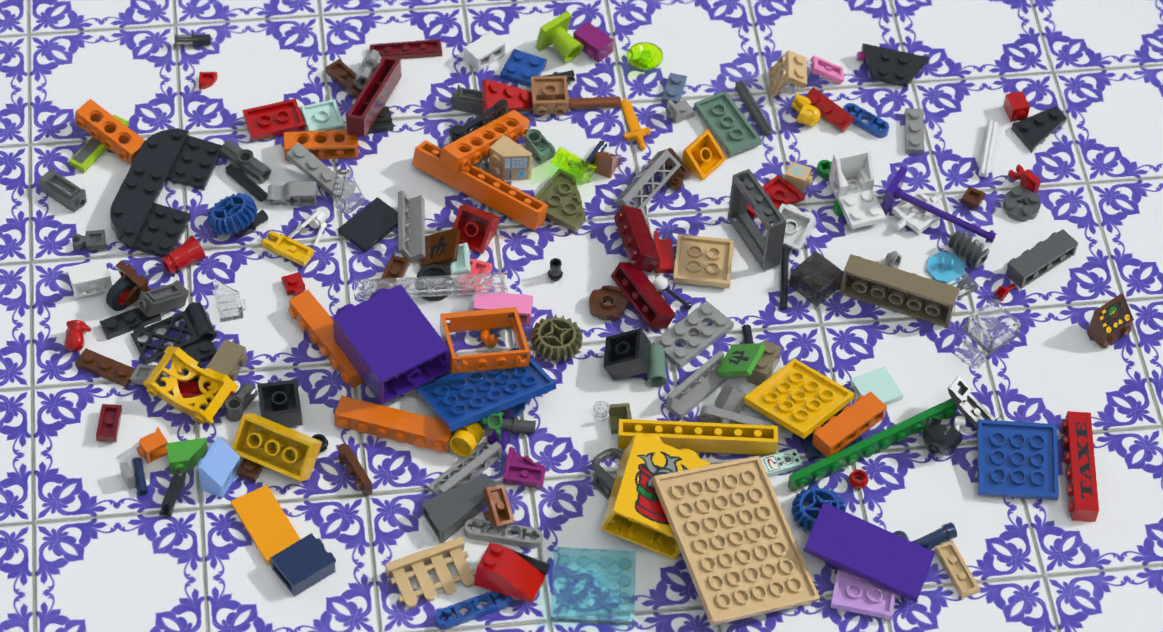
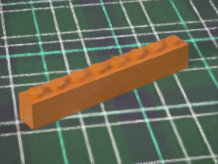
[412,140,548,231]

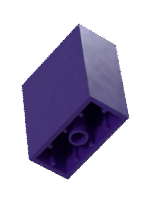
[333,284,449,405]

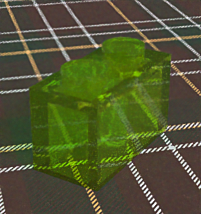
[551,147,597,182]

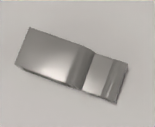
[268,181,317,206]

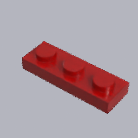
[806,87,855,132]

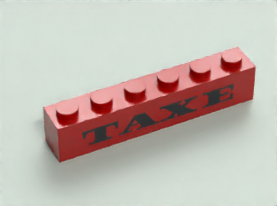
[1061,411,1099,522]

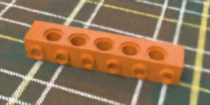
[439,110,530,174]

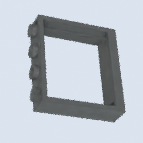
[727,169,786,271]

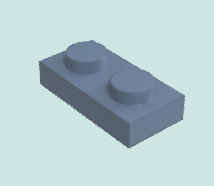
[661,73,687,104]

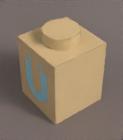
[784,161,813,193]

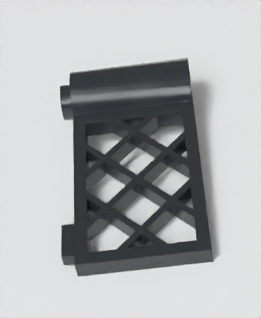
[449,99,508,144]
[131,302,217,365]

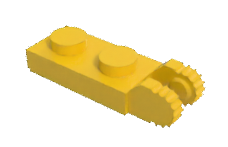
[261,231,314,267]

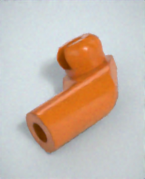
[479,329,498,347]

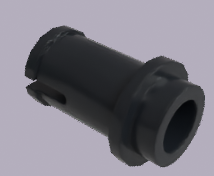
[548,258,563,281]

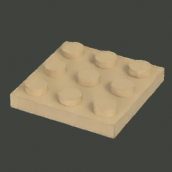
[673,234,734,288]

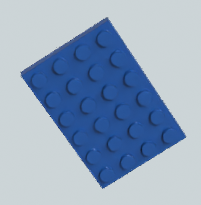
[416,347,556,432]

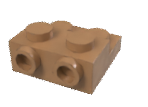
[531,76,569,116]

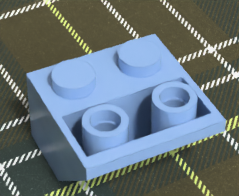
[197,437,241,498]

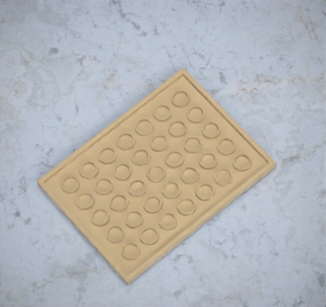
[651,456,820,626]

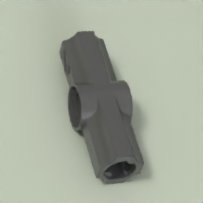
[220,140,272,182]

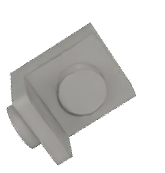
[666,100,695,124]
[130,364,164,387]

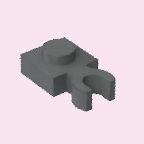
[72,230,106,251]

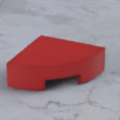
[199,72,218,90]

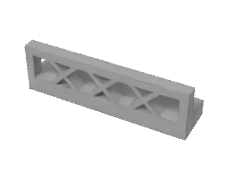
[614,149,681,209]
[398,191,426,263]
[666,351,730,420]
[427,440,502,496]

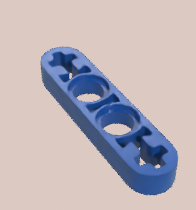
[435,591,511,630]

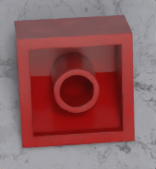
[452,205,501,254]

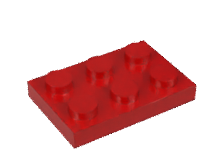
[242,98,305,141]

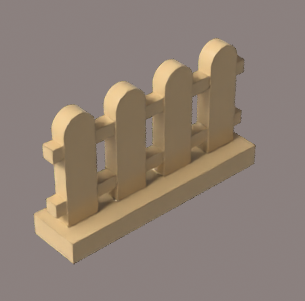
[385,536,476,609]

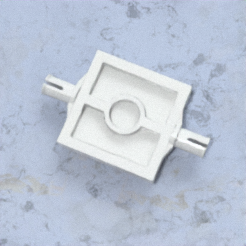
[892,190,944,234]

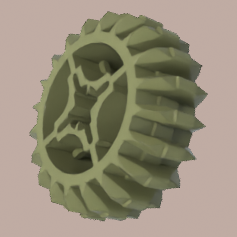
[530,314,583,363]

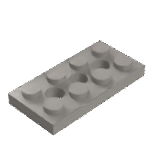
[653,301,734,369]

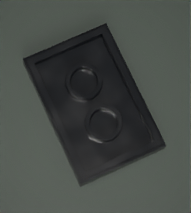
[338,197,398,253]

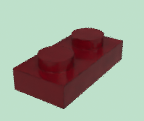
[96,404,122,442]

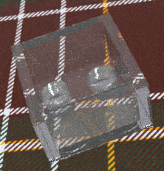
[964,299,1021,355]

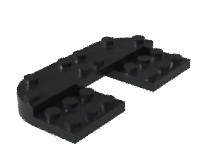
[110,128,223,258]

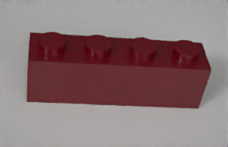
[614,205,660,273]
[611,262,676,329]

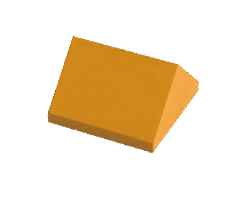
[682,129,726,180]

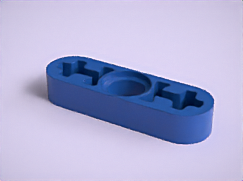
[843,103,889,138]

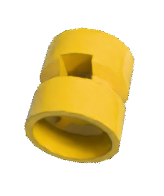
[449,422,484,457]

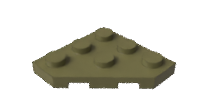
[534,168,586,233]

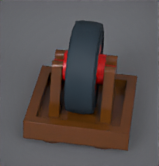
[106,260,151,311]

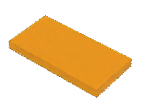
[231,485,300,565]

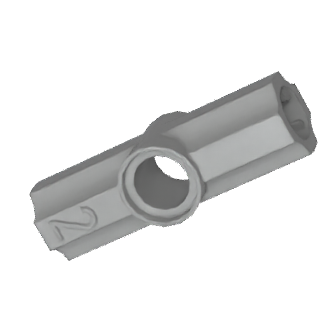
[354,50,381,90]

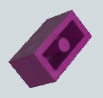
[573,22,614,63]

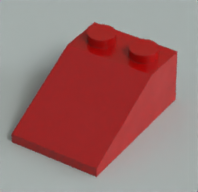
[474,542,545,603]

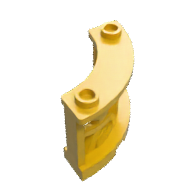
[142,346,239,424]

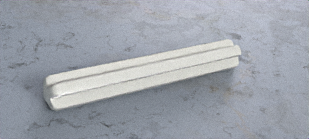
[979,120,997,178]

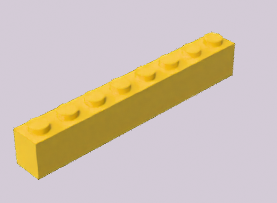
[618,419,778,455]

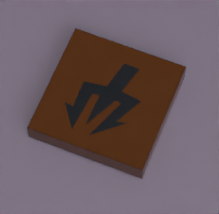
[421,228,460,268]

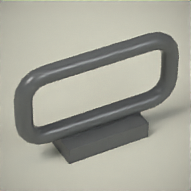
[592,448,623,501]

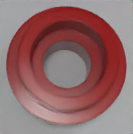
[848,469,869,489]

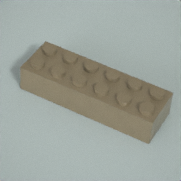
[839,254,960,328]

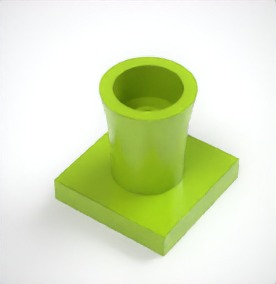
[535,11,584,63]

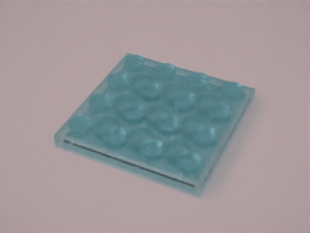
[551,547,636,626]

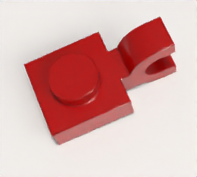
[1008,164,1041,193]
[281,272,306,297]

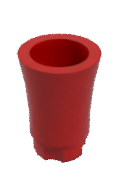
[161,236,206,274]

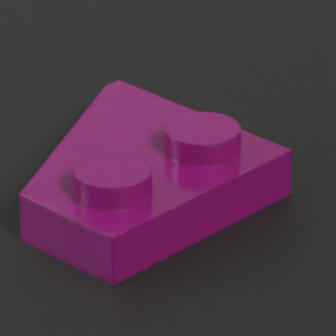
[503,447,546,489]

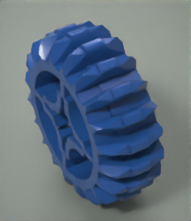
[207,193,258,236]
[791,484,846,533]

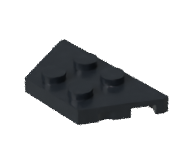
[861,43,930,87]

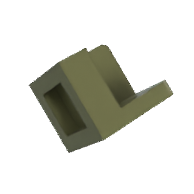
[609,403,632,434]

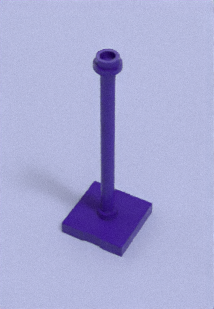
[881,166,997,244]

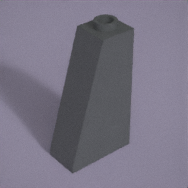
[422,474,496,543]

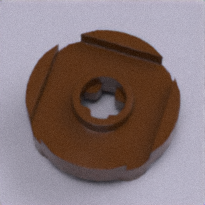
[589,285,627,321]

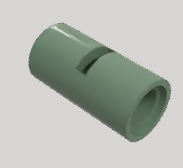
[647,344,667,387]

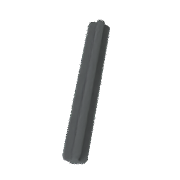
[735,81,772,136]

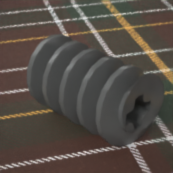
[948,231,990,269]

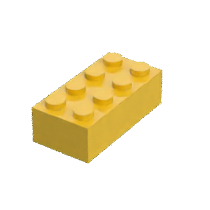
[232,413,322,481]

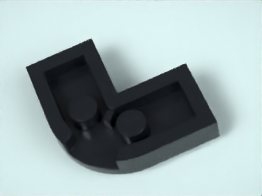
[182,338,217,382]

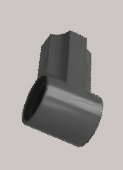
[225,383,258,422]

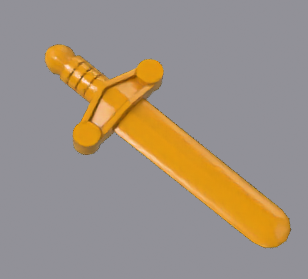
[621,99,651,150]

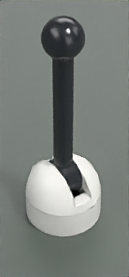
[652,275,692,310]

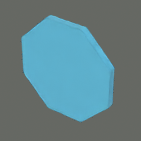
[926,251,966,284]

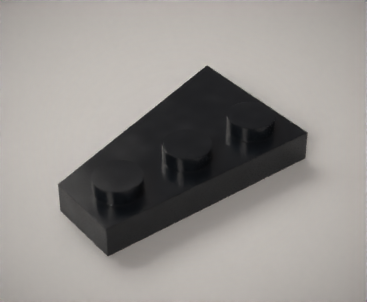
[1011,106,1067,153]

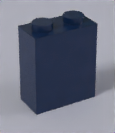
[270,533,336,597]

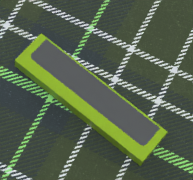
[69,114,129,173]

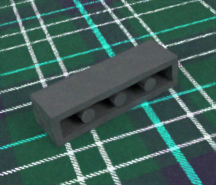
[1006,229,1078,289]

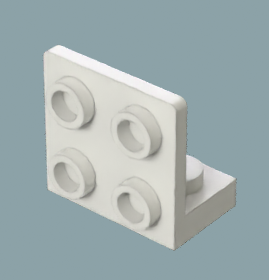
[67,259,112,298]

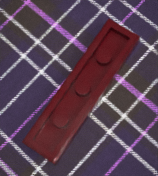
[370,39,442,61]

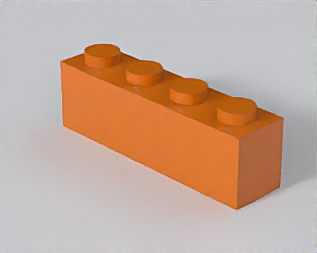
[812,392,887,457]

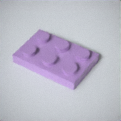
[830,569,896,620]

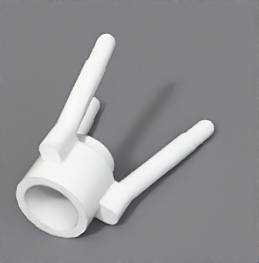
[287,209,327,247]

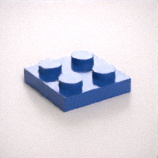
[500,49,547,88]

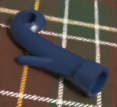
[894,522,957,550]

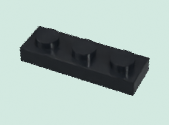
[99,308,161,340]

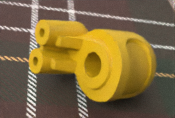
[790,94,821,127]

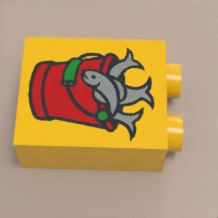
[600,432,710,560]

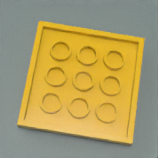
[744,358,855,439]

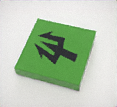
[716,343,766,377]

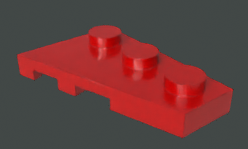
[481,79,532,113]
[747,175,805,219]

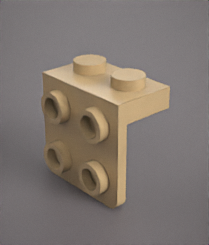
[768,50,807,97]

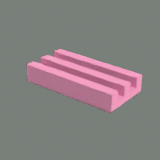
[810,56,844,84]

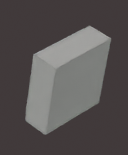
[120,461,136,490]

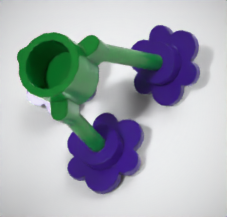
[477,408,514,451]

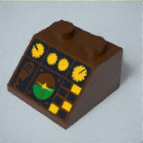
[1087,293,1134,349]

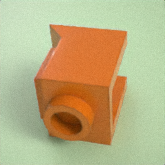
[136,426,168,464]

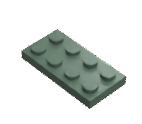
[694,91,762,156]

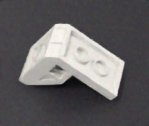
[829,146,886,230]

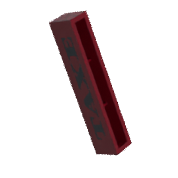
[346,56,402,137]

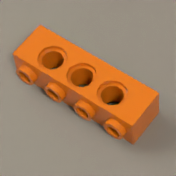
[74,99,145,165]
[284,130,359,161]

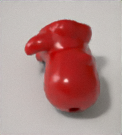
[64,320,91,352]

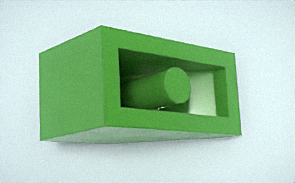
[166,438,208,474]

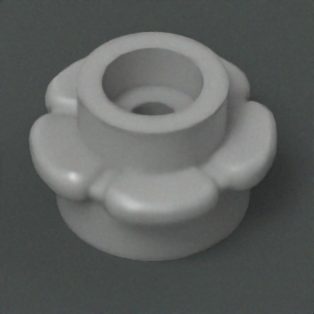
[885,251,902,268]

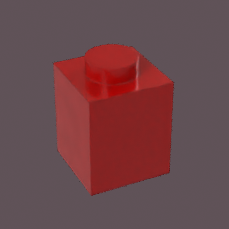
[1003,91,1030,122]

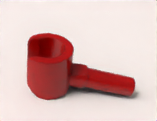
[993,283,1016,301]

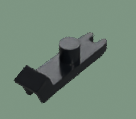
[159,470,186,518]

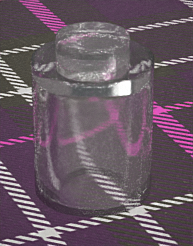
[955,340,985,369]

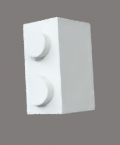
[464,31,506,72]

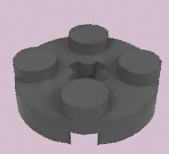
[1003,187,1040,222]

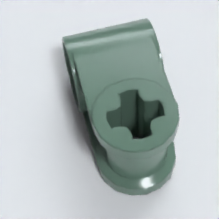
[525,129,556,164]

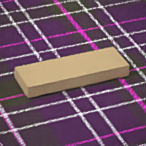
[934,541,980,599]

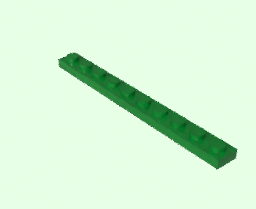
[788,398,957,492]

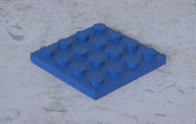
[977,419,1059,500]

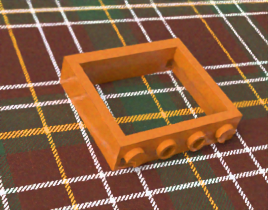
[439,307,530,374]

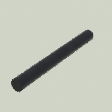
[780,246,789,310]

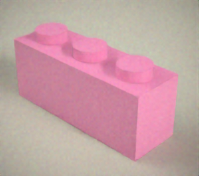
[473,290,533,325]

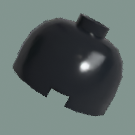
[922,418,963,455]

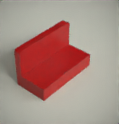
[653,231,674,273]

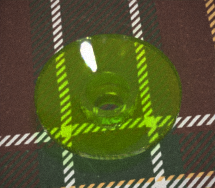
[627,42,663,70]

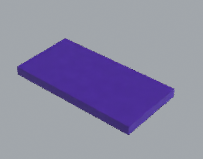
[803,502,936,603]

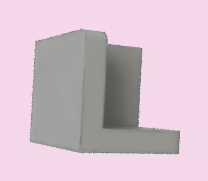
[715,383,747,413]

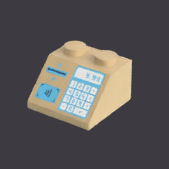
[489,135,532,181]

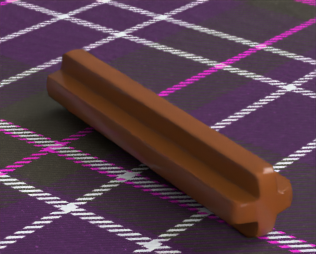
[569,96,621,109]

